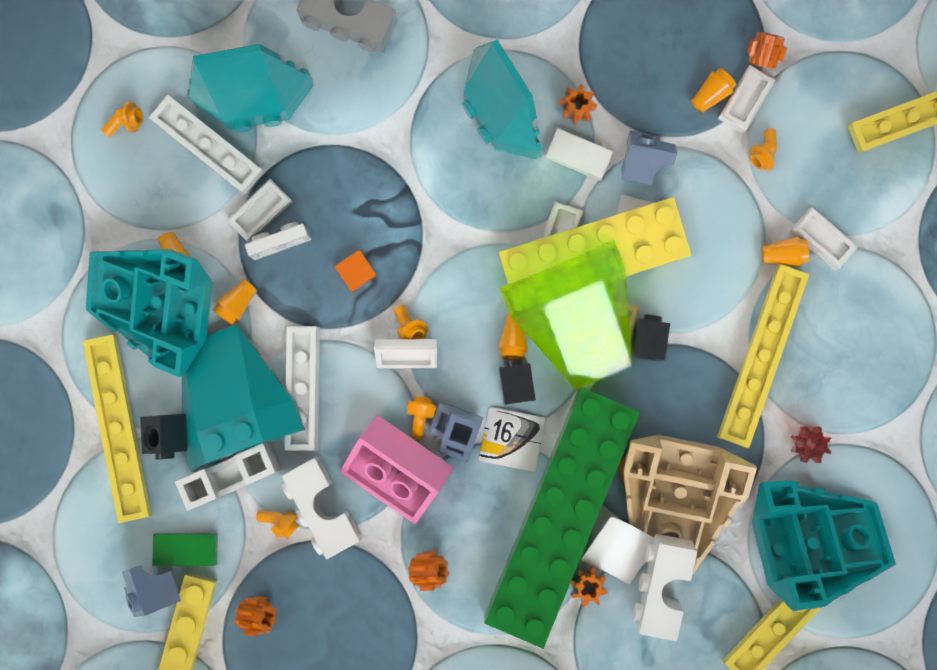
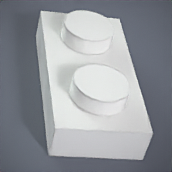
[245,222,312,260]

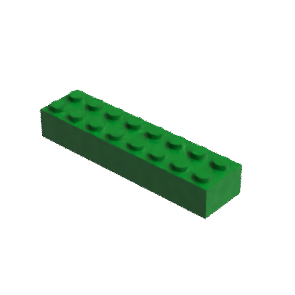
[484,388,640,649]

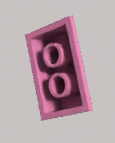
[340,415,454,524]

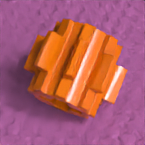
[746,32,788,69]
[559,84,598,125]
[408,551,449,591]
[570,566,608,607]
[234,596,277,637]

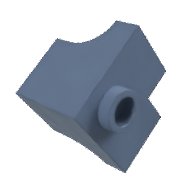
[621,130,677,185]
[429,402,483,462]
[122,566,181,617]

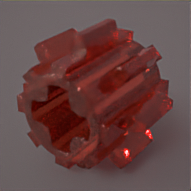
[791,426,832,463]

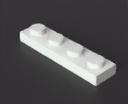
[149,95,264,195]
[284,326,320,451]

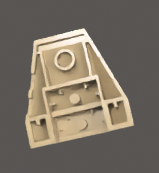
[623,435,757,574]

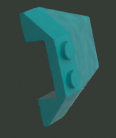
[462,39,543,159]
[187,44,314,132]
[86,249,213,377]
[182,324,305,471]
[752,480,896,611]

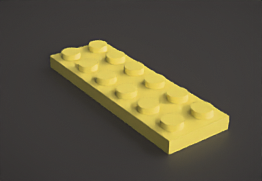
[498,197,692,311]

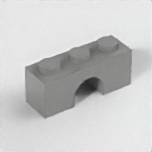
[296,0,397,53]

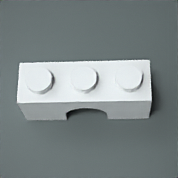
[175,442,282,511]
[281,456,363,560]
[632,534,697,641]

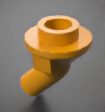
[101,101,143,137]
[749,128,777,171]
[393,304,428,339]
[407,396,437,440]
[256,510,300,540]

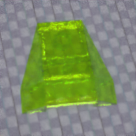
[499,240,632,390]

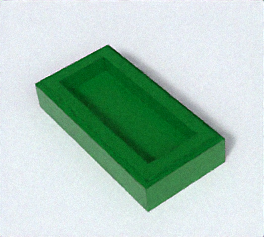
[152,533,218,566]

